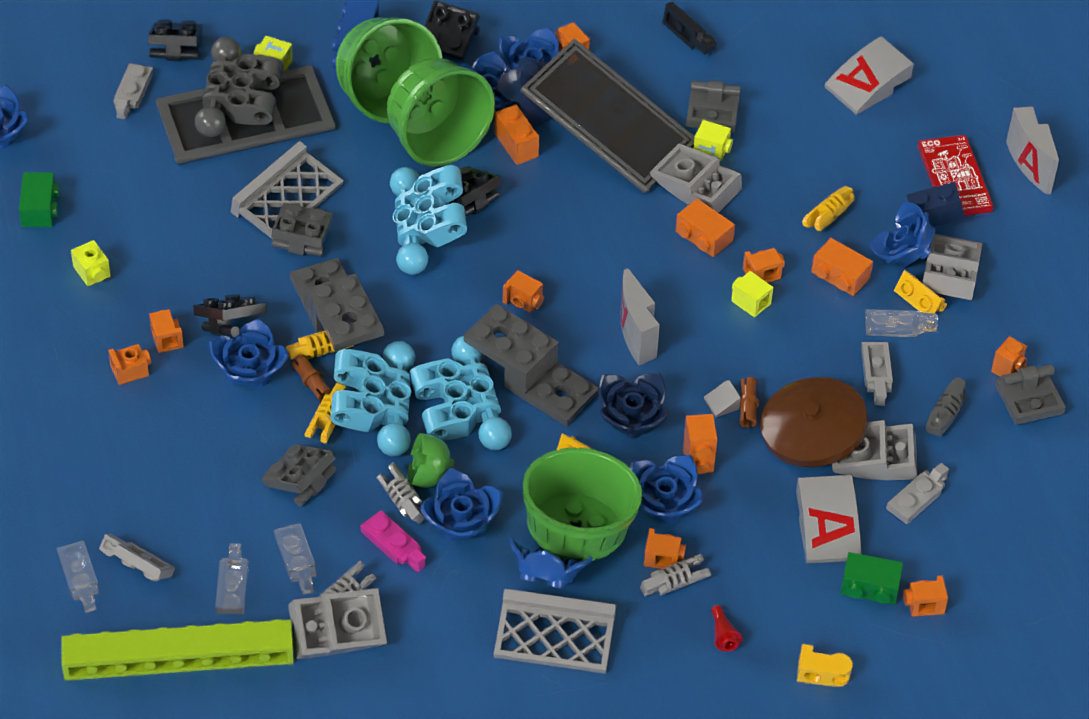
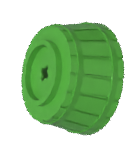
[336,18,442,123]
[387,58,495,167]
[523,448,642,561]

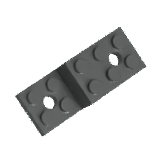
[290,258,384,351]
[464,304,599,427]

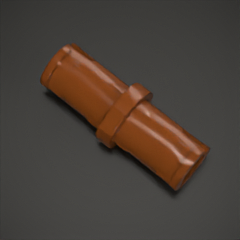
[291,355,332,402]
[739,377,759,428]

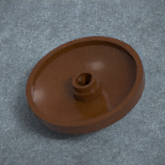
[760,377,868,467]

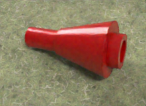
[711,605,742,651]

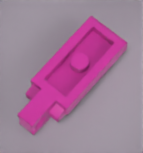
[360,511,426,573]

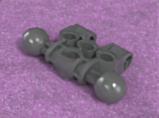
[195,37,283,138]

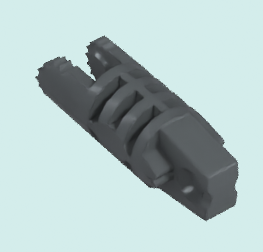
[926,377,966,436]

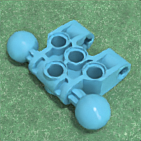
[390,165,467,275]
[409,335,512,450]
[330,341,416,456]

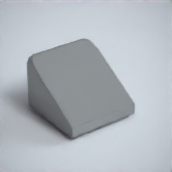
[704,380,741,418]

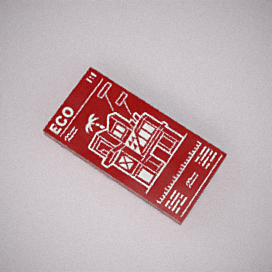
[917,135,993,216]

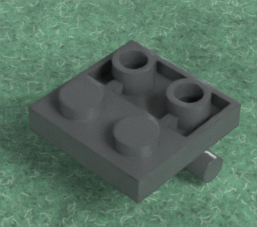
[686,80,741,132]
[271,203,333,257]
[995,364,1066,425]
[261,444,336,507]

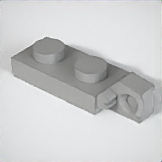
[114,63,153,119]
[861,342,893,406]
[886,463,949,525]
[99,533,175,581]

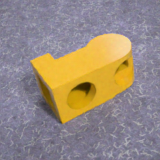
[797,644,853,687]

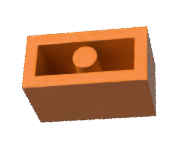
[494,105,539,165]
[676,199,735,258]
[811,238,873,296]
[683,414,717,474]

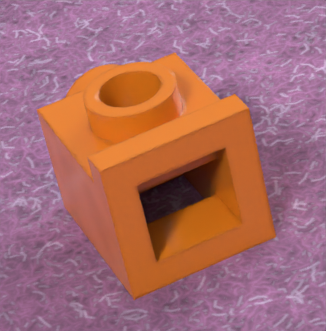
[555,22,590,65]
[743,248,785,283]
[502,270,544,313]
[149,309,184,353]
[991,336,1027,377]
[108,344,151,385]
[644,528,686,569]
[903,575,948,617]

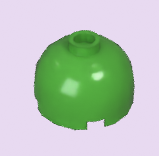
[407,433,454,488]

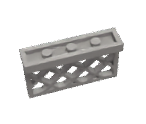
[231,141,343,239]
[494,589,616,674]

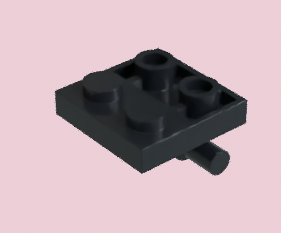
[424,0,480,60]
[148,19,202,61]
[450,166,501,217]
[193,294,267,337]

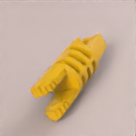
[802,186,855,231]
[286,331,354,359]
[304,383,346,444]

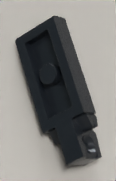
[662,2,717,55]

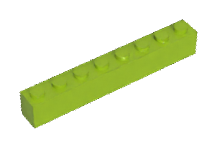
[62,619,294,680]

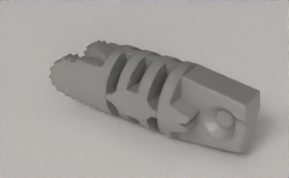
[376,462,426,524]
[640,554,711,596]
[319,560,376,597]

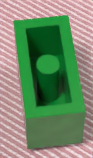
[19,172,60,227]
[840,552,903,605]

